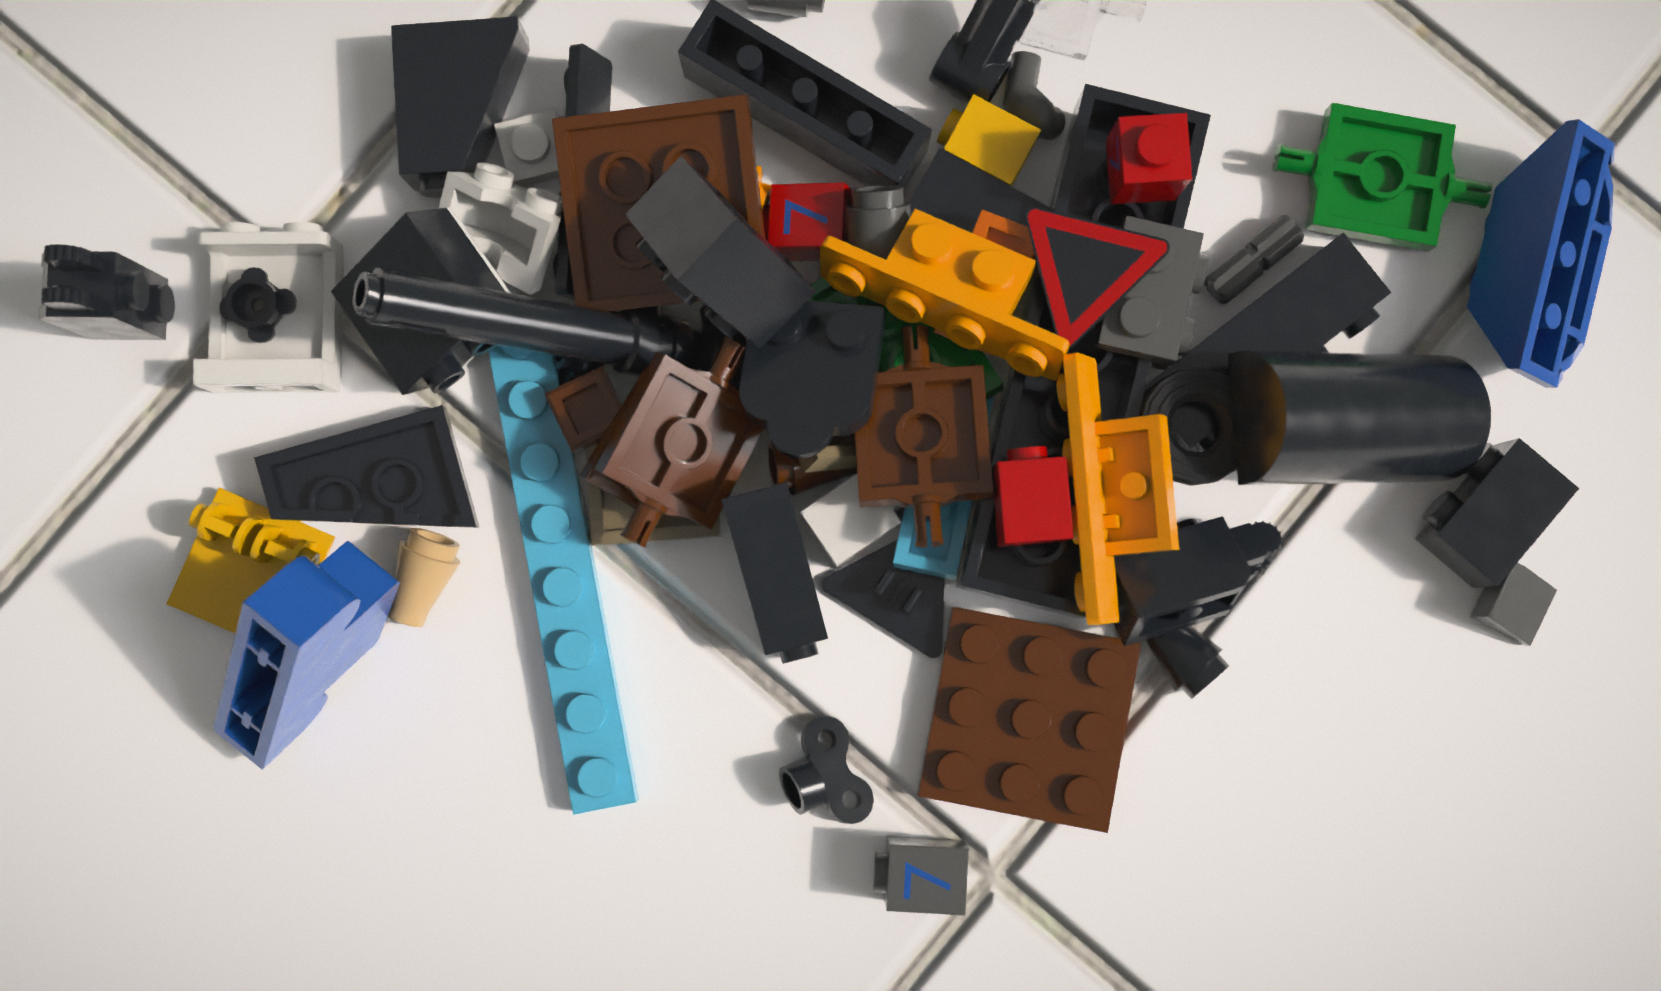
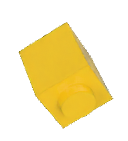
[936,94,1041,186]

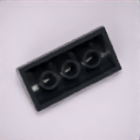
[1228,351,1491,486]

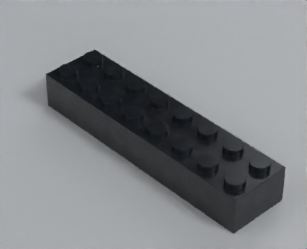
[955,83,1211,619]

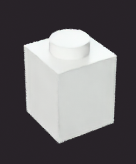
[800,474,902,568]

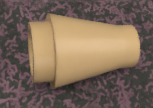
[388,528,461,627]

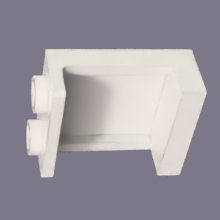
[193,222,343,394]

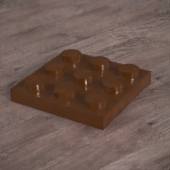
[552,94,765,312]
[917,606,1142,833]

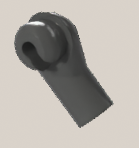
[1003,51,1066,141]

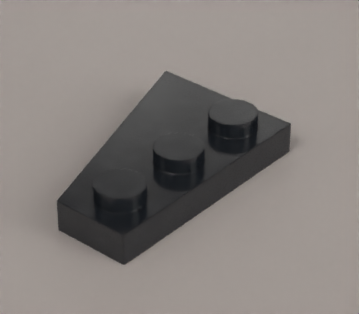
[254,405,480,528]

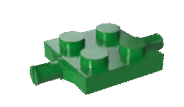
[1272,102,1492,252]

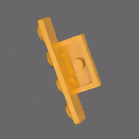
[820,209,1070,381]
[1057,352,1179,625]

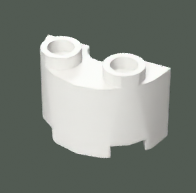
[439,163,563,295]

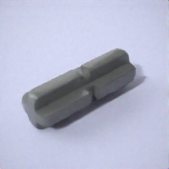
[1204,215,1304,304]

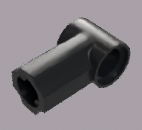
[929,0,1041,104]

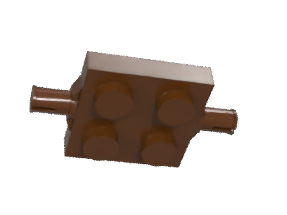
[855,325,993,548]
[594,337,764,548]

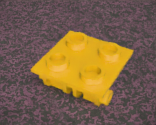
[166,488,336,634]

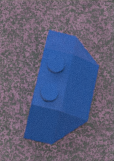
[1467,119,1615,388]

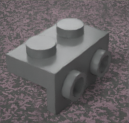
[1094,216,1209,370]

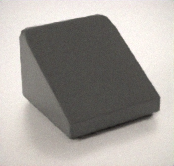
[1470,563,1557,646]

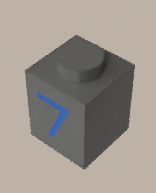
[873,836,969,916]

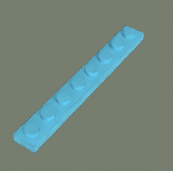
[488,345,639,815]

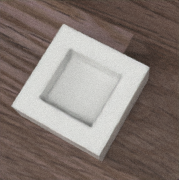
[494,108,559,187]

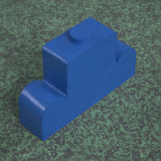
[213,541,400,770]

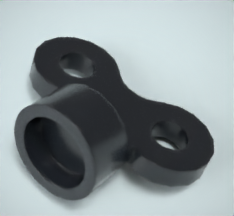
[779,716,874,824]

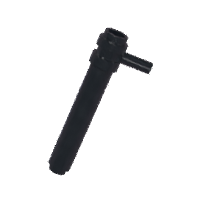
[353,268,704,376]

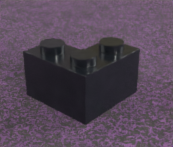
[625,156,816,349]

